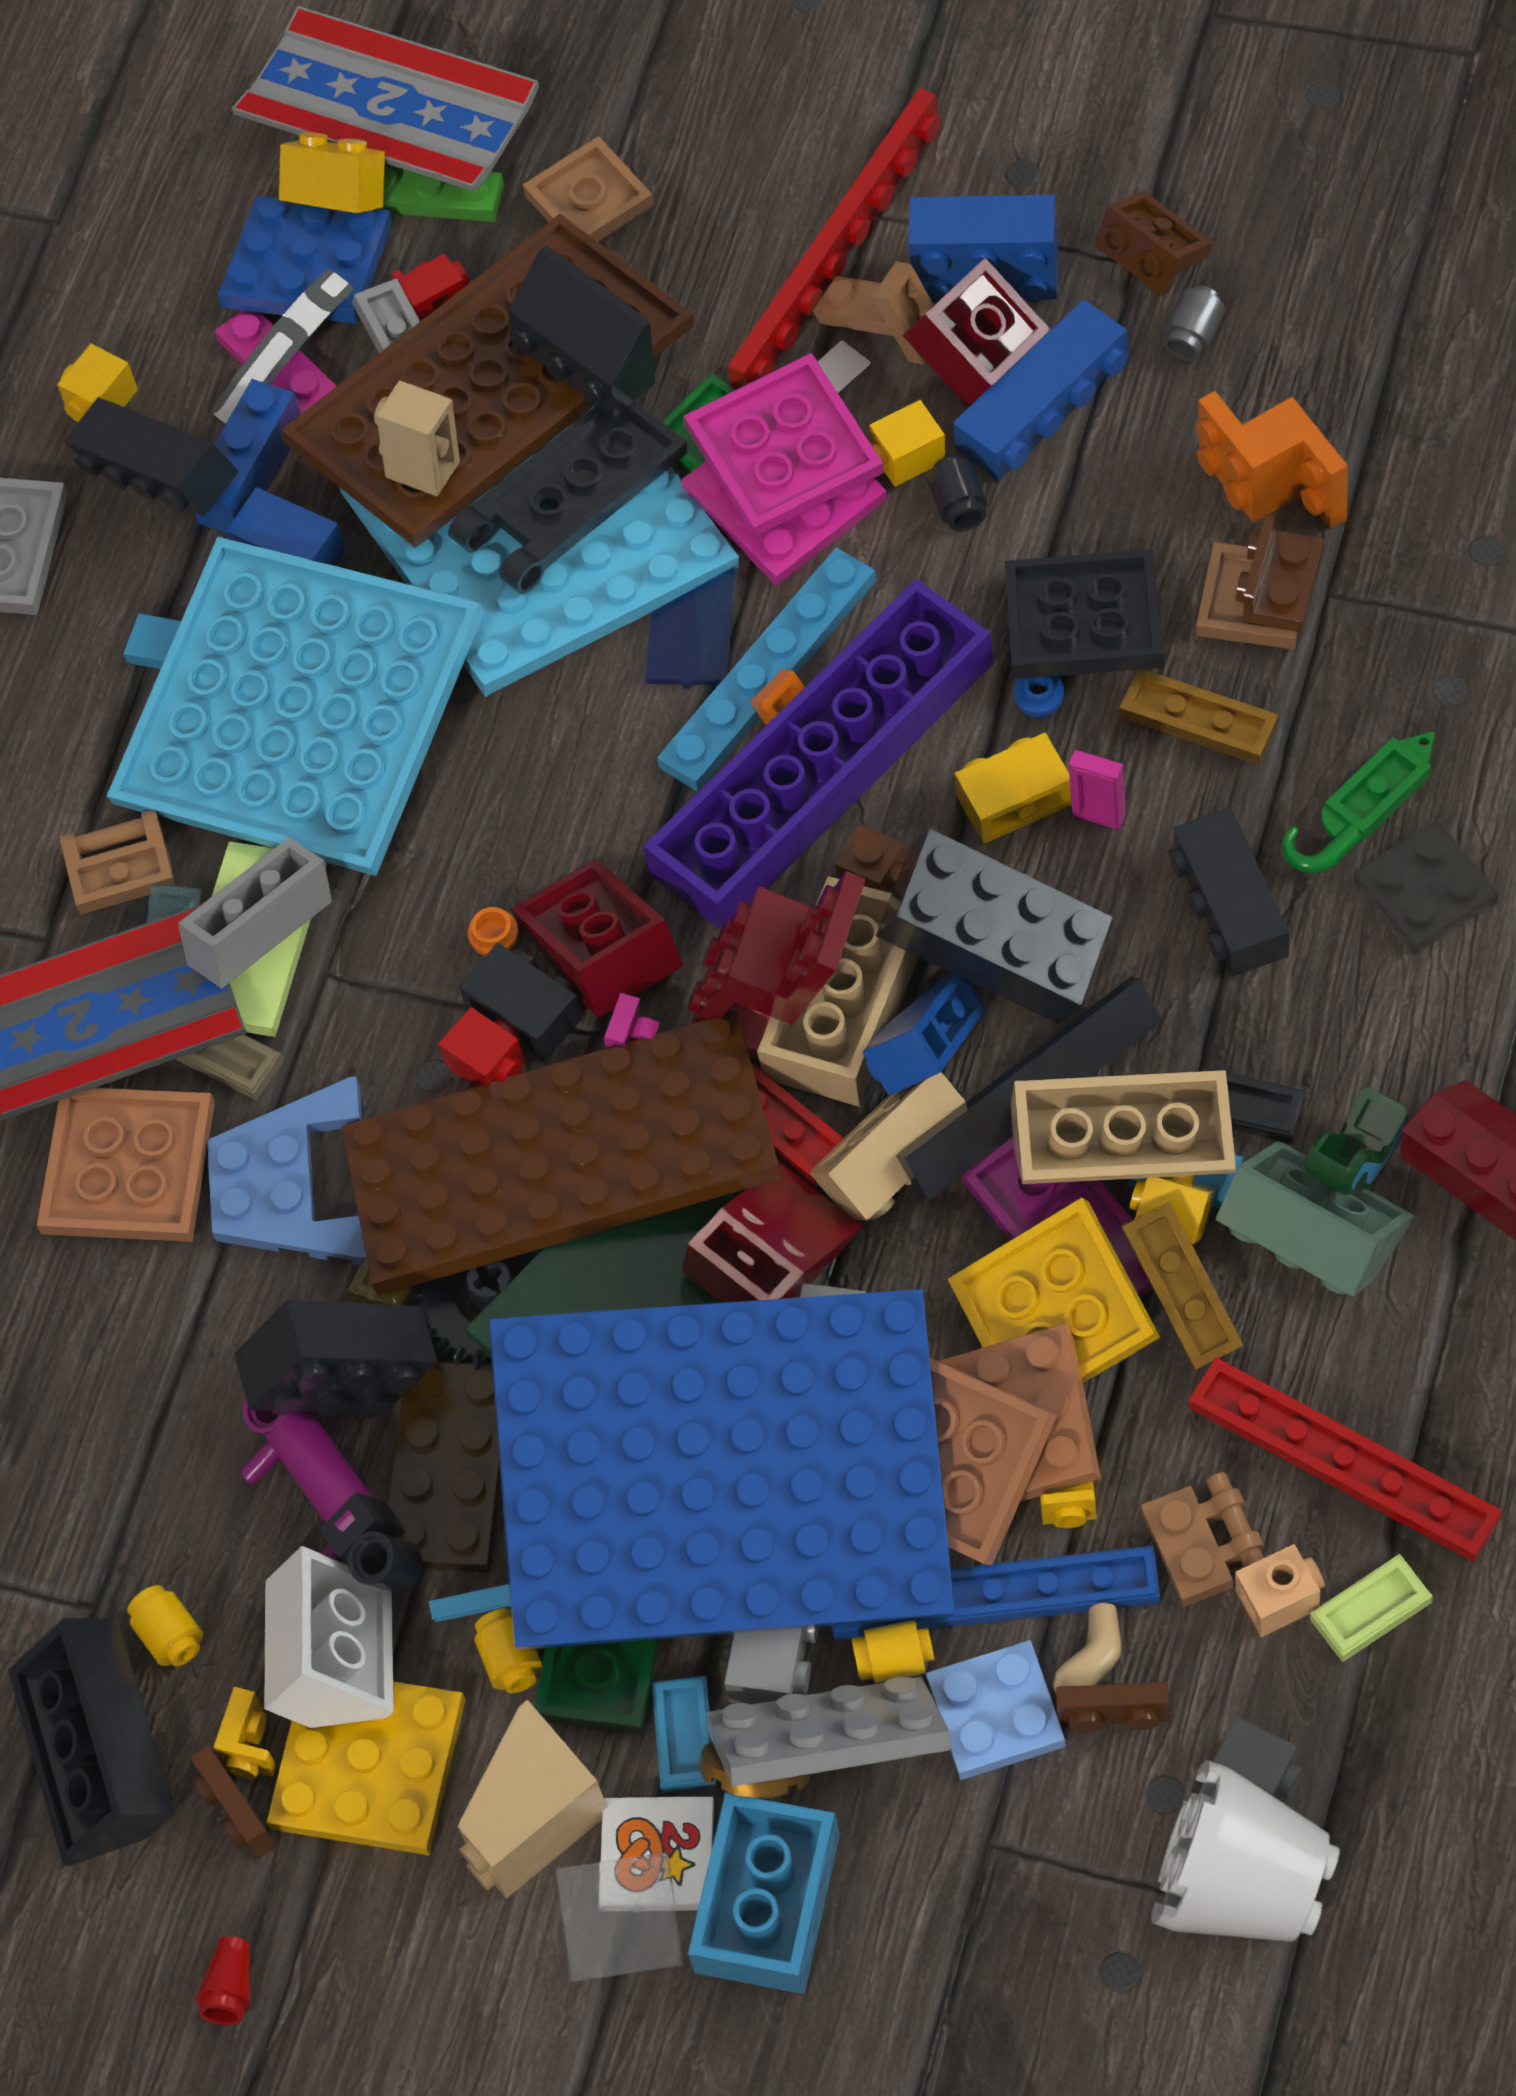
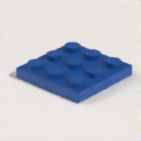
[218,196,392,324]

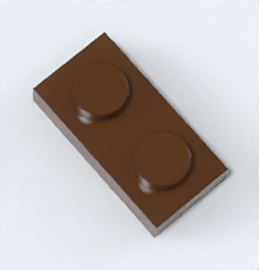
[1056,1682,1170,1732]
[190,1745,276,1859]

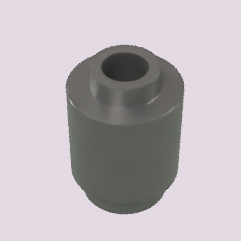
[1163,286,1226,361]

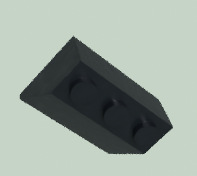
[508,245,655,417]

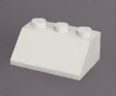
[264,1546,394,1728]

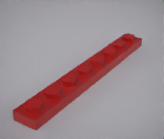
[727,88,941,390]

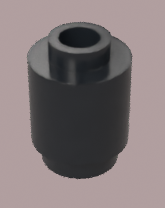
[926,456,987,532]

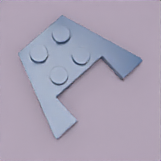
[207,1076,368,1266]

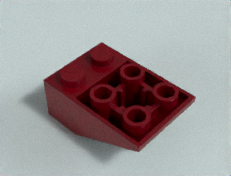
[681,1163,863,1303]

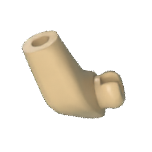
[1053,1603,1121,1692]

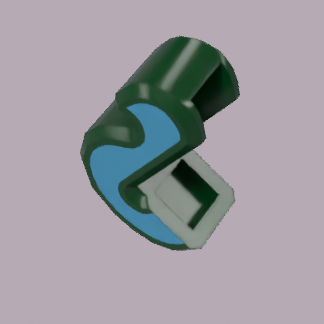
[1304,1086,1408,1195]

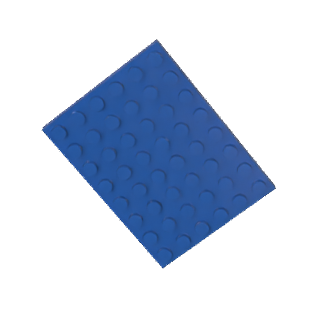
[489,1289,955,1650]

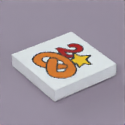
[599,1797,715,1911]

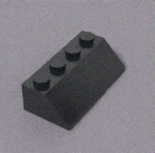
[8,1618,175,1866]

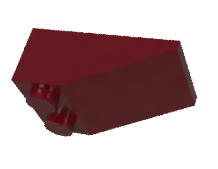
[511,858,683,1018]

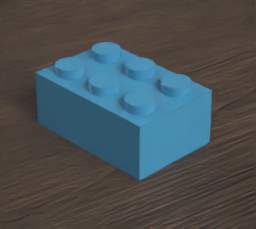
[688,1793,840,1994]

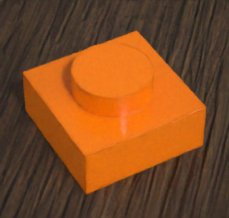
[750,668,805,725]

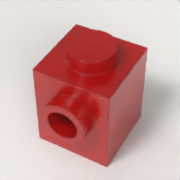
[438,1007,525,1087]

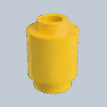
[127,1585,203,1667]
[474,1608,542,1694]
[851,1619,935,1684]

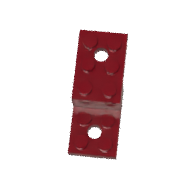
[687,871,866,1025]

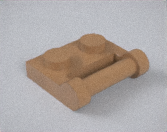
[59,810,176,915]

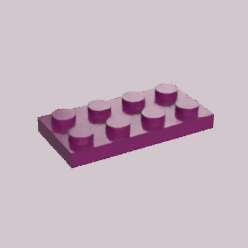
[961,1137,1153,1298]

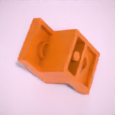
[1196,391,1348,529]

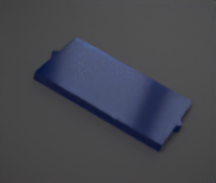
[646,566,735,689]

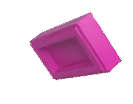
[1068,750,1126,829]

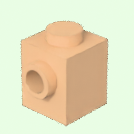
[1235,1544,1325,1637]

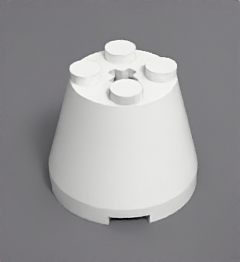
[1151,1760,1340,1942]

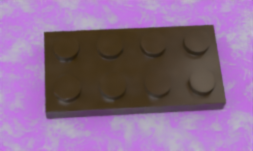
[384,1362,501,1572]

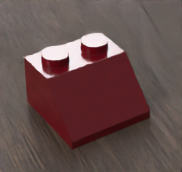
[902,258,1051,407]

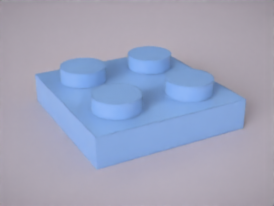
[926,1640,1066,1781]

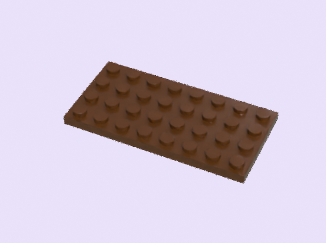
[281,214,694,548]
[342,1011,782,1296]

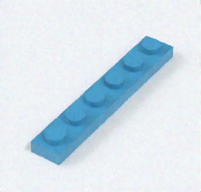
[657,547,877,792]

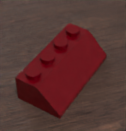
[1400,1080,1516,1241]

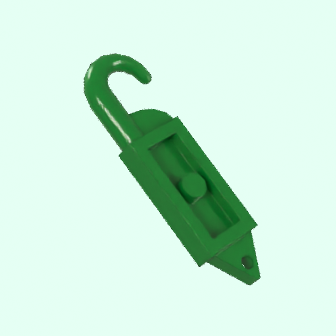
[1281,732,1435,873]

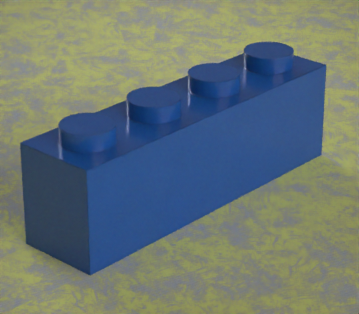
[953,299,1128,481]

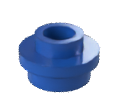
[1014,676,1064,718]

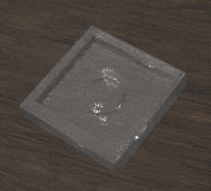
[556,1852,684,1982]

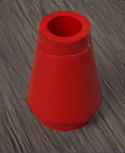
[195,1936,251,2025]

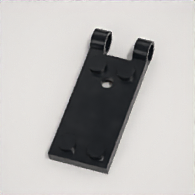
[448,401,687,594]

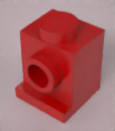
[391,254,470,321]

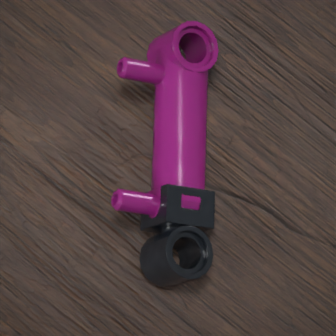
[241,1397,423,1593]

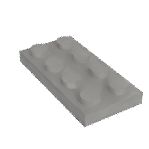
[707,1676,951,1787]

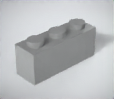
[178,837,332,989]

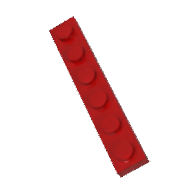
[1189,1357,1502,1563]

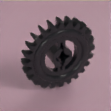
[406,1242,579,1370]

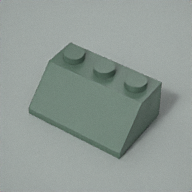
[1215,1140,1415,1297]

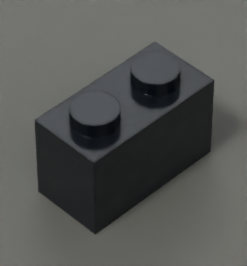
[459,942,583,1062]

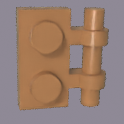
[1141,1472,1265,1607]

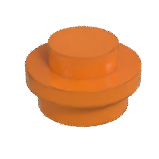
[468,907,519,956]

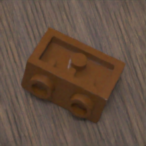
[1095,191,1213,295]
[1236,514,1324,633]

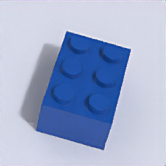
[908,195,1059,303]

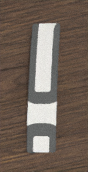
[211,269,354,424]

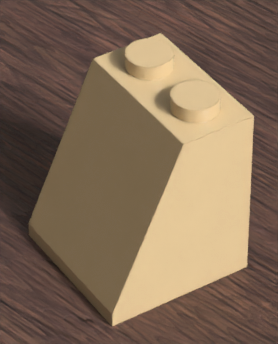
[458,1700,607,1899]

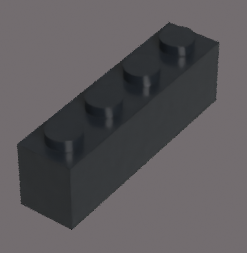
[64,397,239,517]

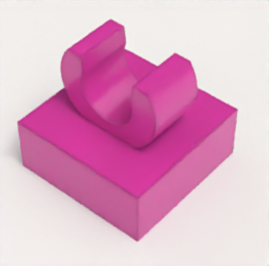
[604,993,660,1049]

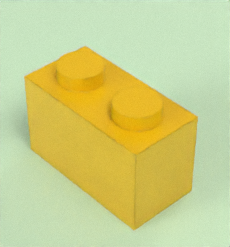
[279,133,385,213]
[954,732,1071,845]

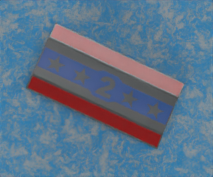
[0,904,247,1121]

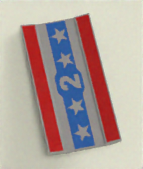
[231,6,539,192]

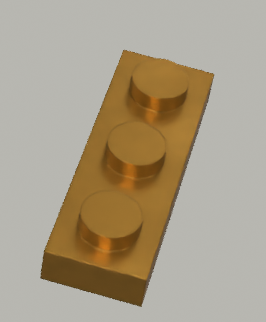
[1119,669,1279,766]
[1121,1202,1244,1370]

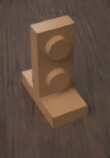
[813,262,934,365]

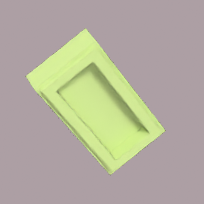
[1310,1554,1433,1663]

